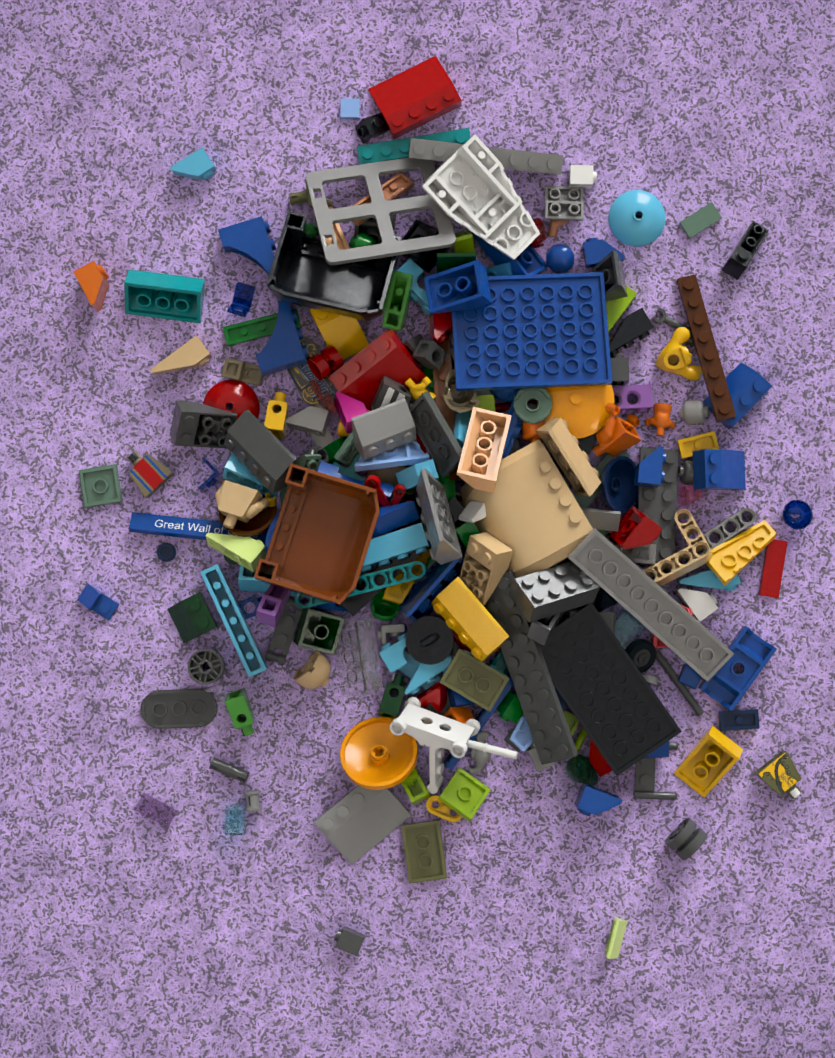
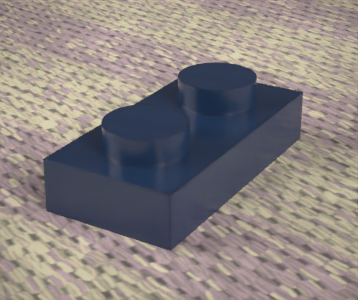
[718,709,759,731]

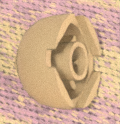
[293,651,331,690]

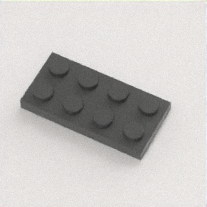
[409,391,463,478]

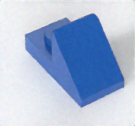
[77,584,120,621]

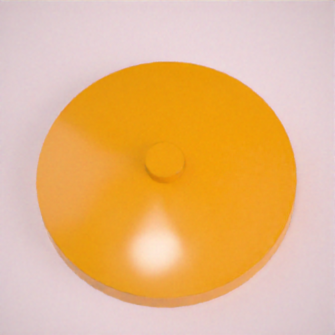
[537,385,614,439]
[340,717,418,790]

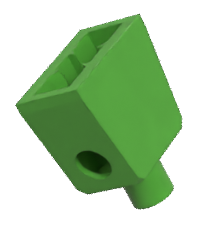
[225,688,255,736]

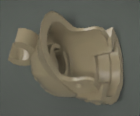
[443,369,480,413]

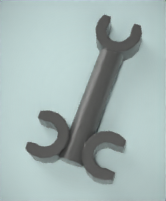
[653,308,694,348]

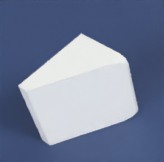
[459,501,486,523]

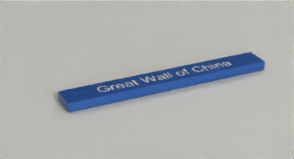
[129,512,268,544]

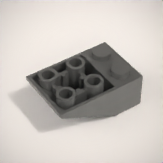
[170,400,237,449]

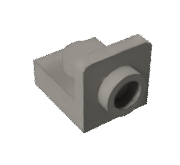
[378,624,405,645]

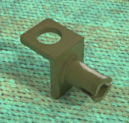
[289,181,334,209]

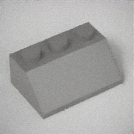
[351,398,416,460]

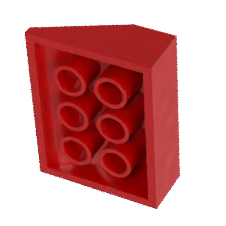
[368,56,461,140]
[329,330,426,411]

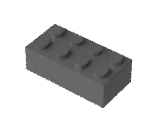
[509,561,600,623]

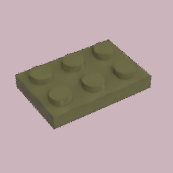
[439,649,510,712]
[401,820,447,884]

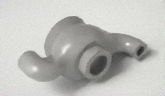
[469,731,491,774]

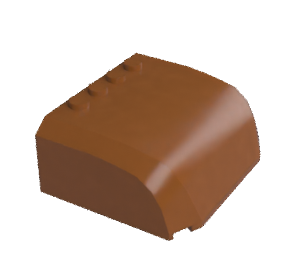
[254,463,380,604]

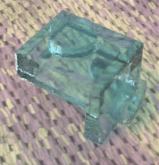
[225,804,246,835]

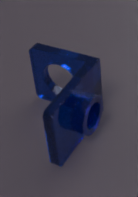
[227,282,255,317]
[198,457,220,491]
[238,594,262,619]

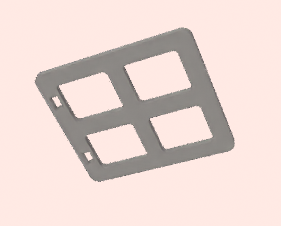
[306,158,456,265]

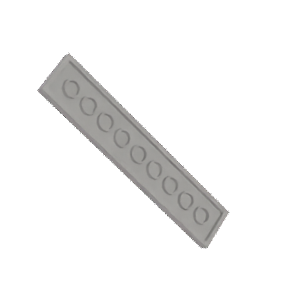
[568,528,734,682]

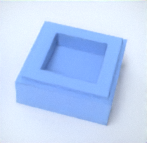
[341,98,360,119]

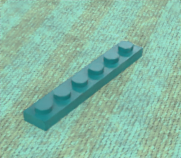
[357,128,471,165]

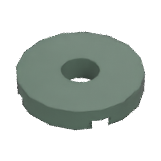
[513,388,552,424]

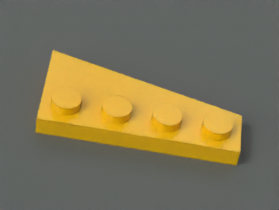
[702,520,776,586]

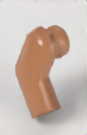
[548,220,570,238]

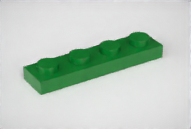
[223,308,302,347]

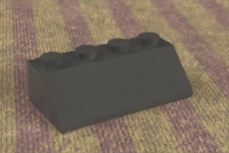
[224,409,297,494]

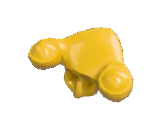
[655,327,702,381]

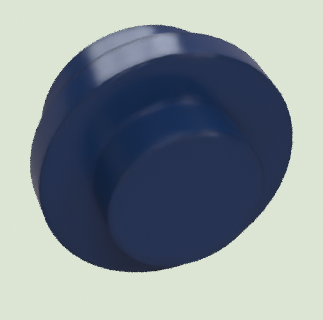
[157,543,176,562]

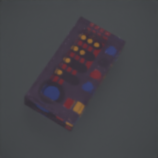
[134,792,178,828]

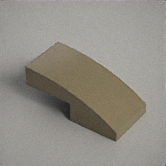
[221,358,264,386]

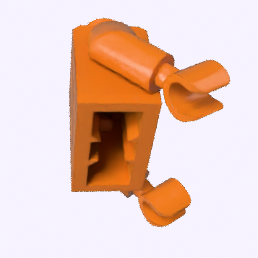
[592,403,642,457]

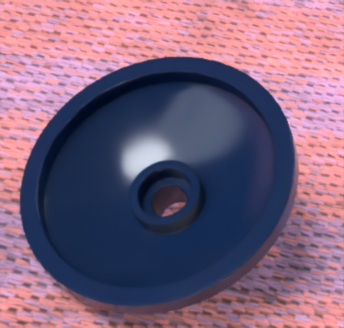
[601,456,638,514]

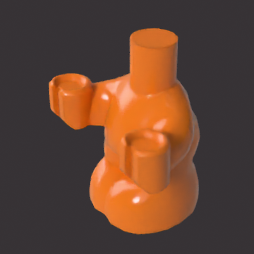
[645,403,675,436]

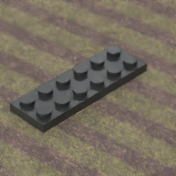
[637,447,679,563]

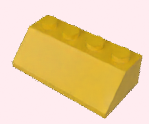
[431,577,509,663]

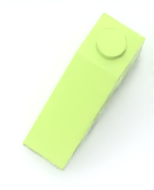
[205,533,266,573]

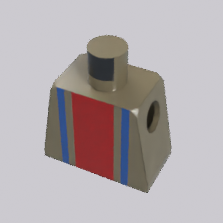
[127,451,174,498]

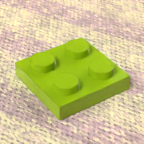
[438,767,491,821]

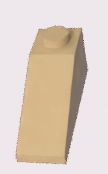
[150,336,212,375]

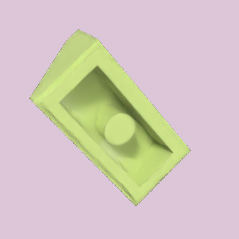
[604,917,628,959]

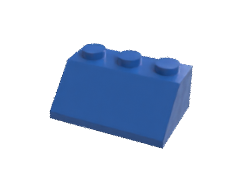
[704,362,772,429]

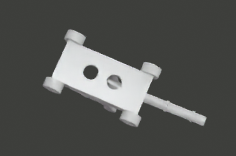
[390,697,518,794]

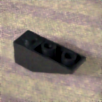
[722,221,769,280]
[609,308,654,358]

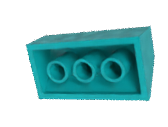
[124,270,205,323]

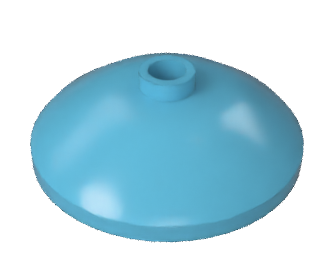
[608,190,665,247]

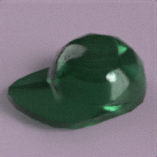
[566,754,598,786]

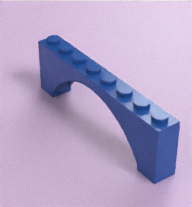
[218,216,309,376]

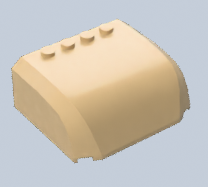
[461,439,593,578]

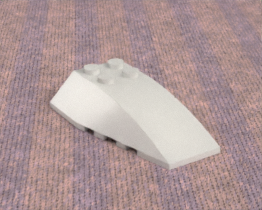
[422,134,540,260]

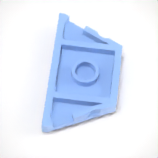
[355,441,430,472]

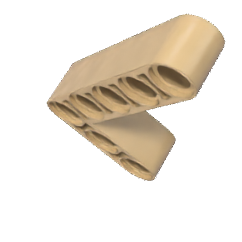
[642,509,712,587]

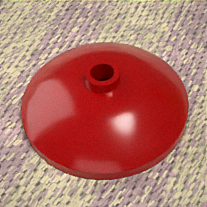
[203,380,260,420]

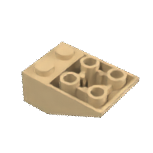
[459,532,513,605]

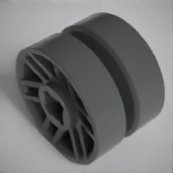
[188,649,225,685]
[665,818,707,860]

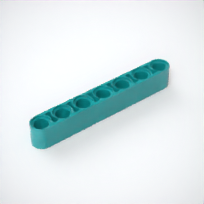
[295,561,427,608]

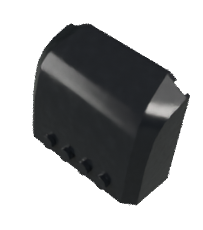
[267,211,401,321]

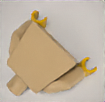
[215,480,276,529]

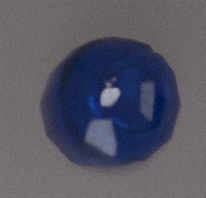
[782,499,813,530]

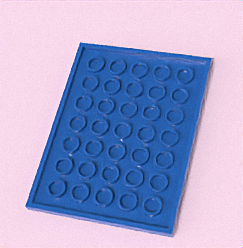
[451,272,612,391]

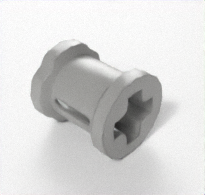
[243,790,262,812]

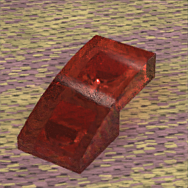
[309,379,338,415]

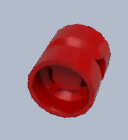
[307,345,344,380]

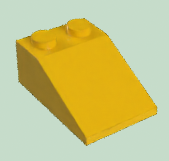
[309,309,369,360]
[674,725,743,797]

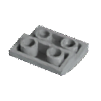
[545,186,584,221]

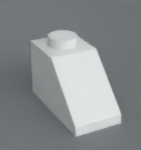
[675,588,719,622]

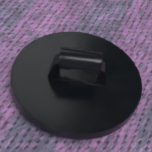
[406,616,454,665]

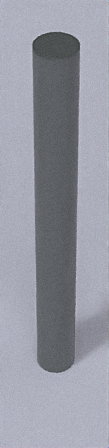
[656,650,704,716]

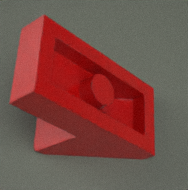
[417,682,447,713]

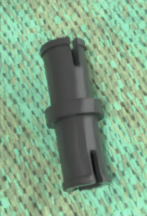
[209,757,250,783]

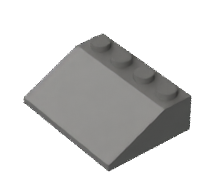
[416,468,463,565]
[314,785,412,865]

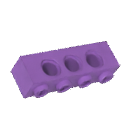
[612,384,653,414]

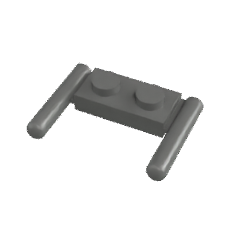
[634,742,678,800]

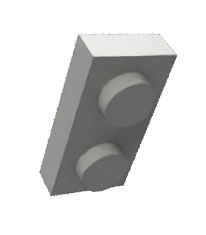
[617,543,657,564]

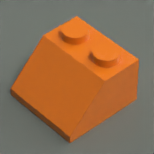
[73,261,109,311]

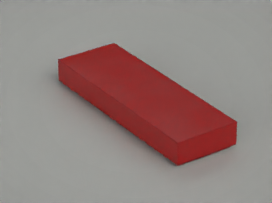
[759,539,788,598]

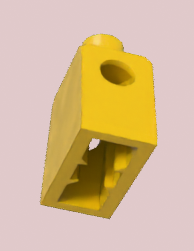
[264,392,289,440]

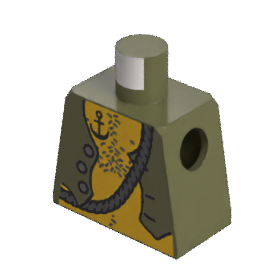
[754,750,801,799]

